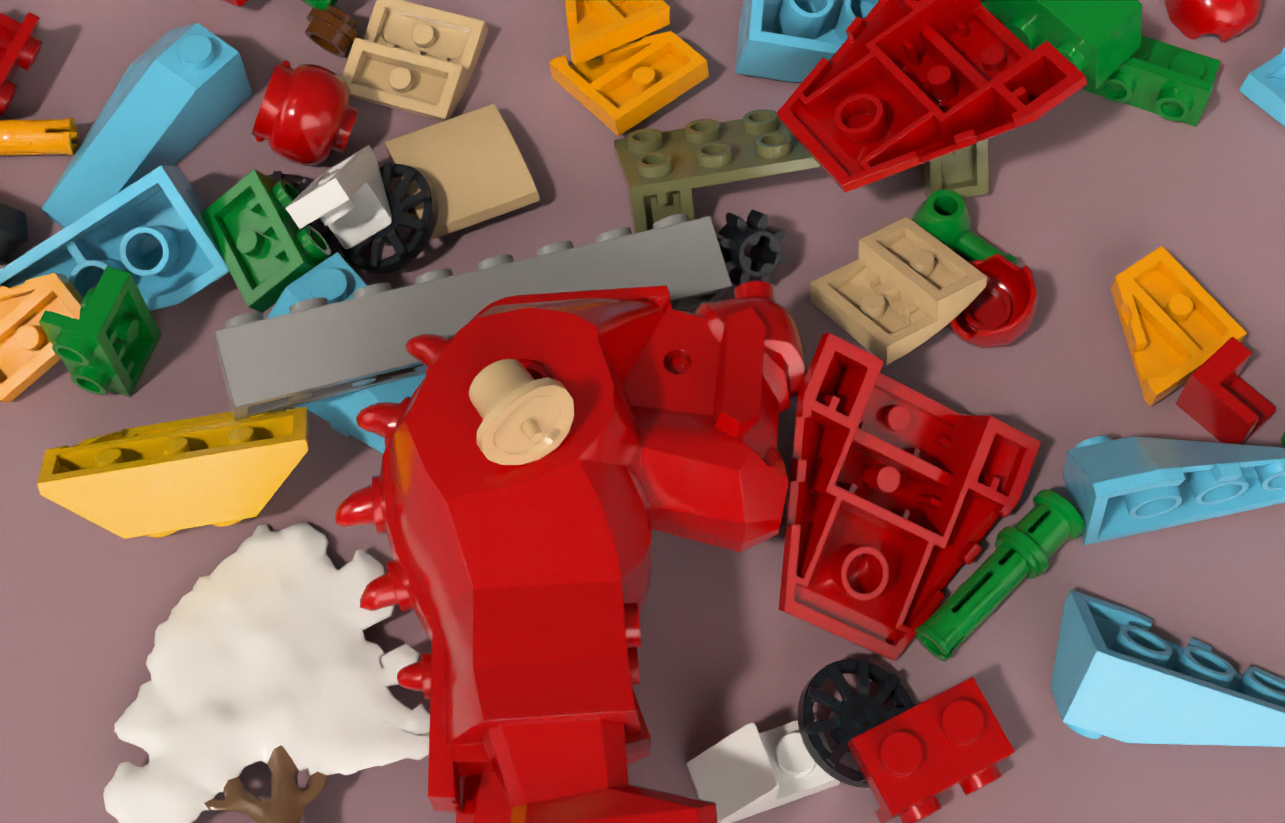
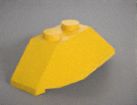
[37,407,309,539]

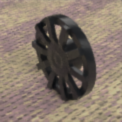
[336,163,438,274]
[797,658,917,788]

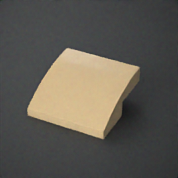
[341,0,489,121]
[385,104,540,241]
[810,217,987,366]

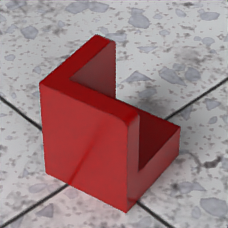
[1176,336,1276,445]

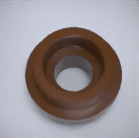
[305,5,361,57]

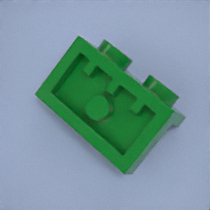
[1084,35,1221,127]
[200,169,331,313]
[39,266,162,397]

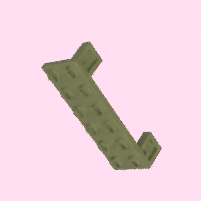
[614,109,989,234]

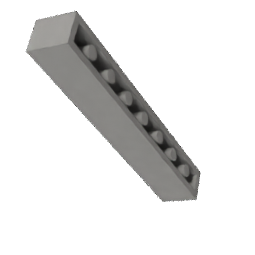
[215,214,732,420]

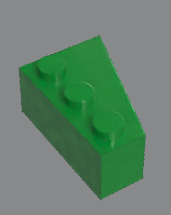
[981,0,1142,90]

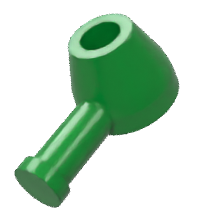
[912,189,1018,265]

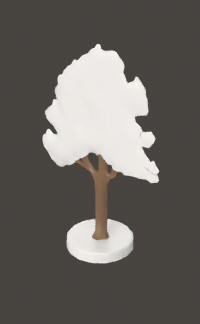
[103,523,430,823]

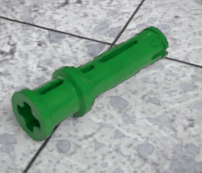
[915,489,1085,661]

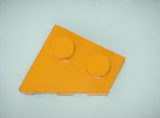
[564,0,670,66]
[549,31,709,137]
[1110,246,1247,407]
[0,273,83,403]

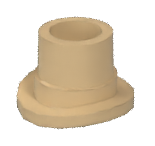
[469,359,574,465]

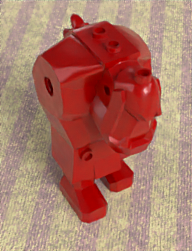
[335,281,807,823]

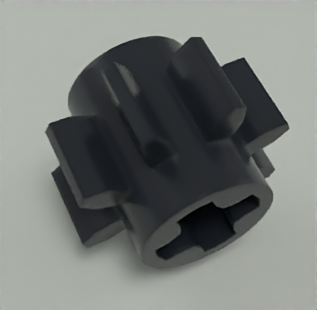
[716,209,787,286]

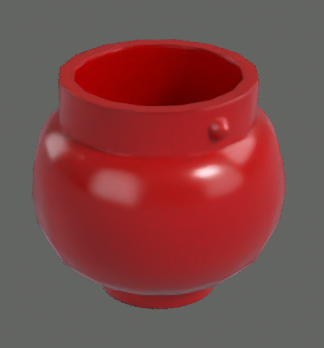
[251,61,359,166]

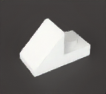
[286,145,392,249]
[686,714,840,823]

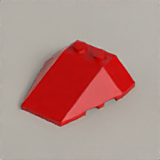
[776,0,1087,193]
[778,333,1041,661]

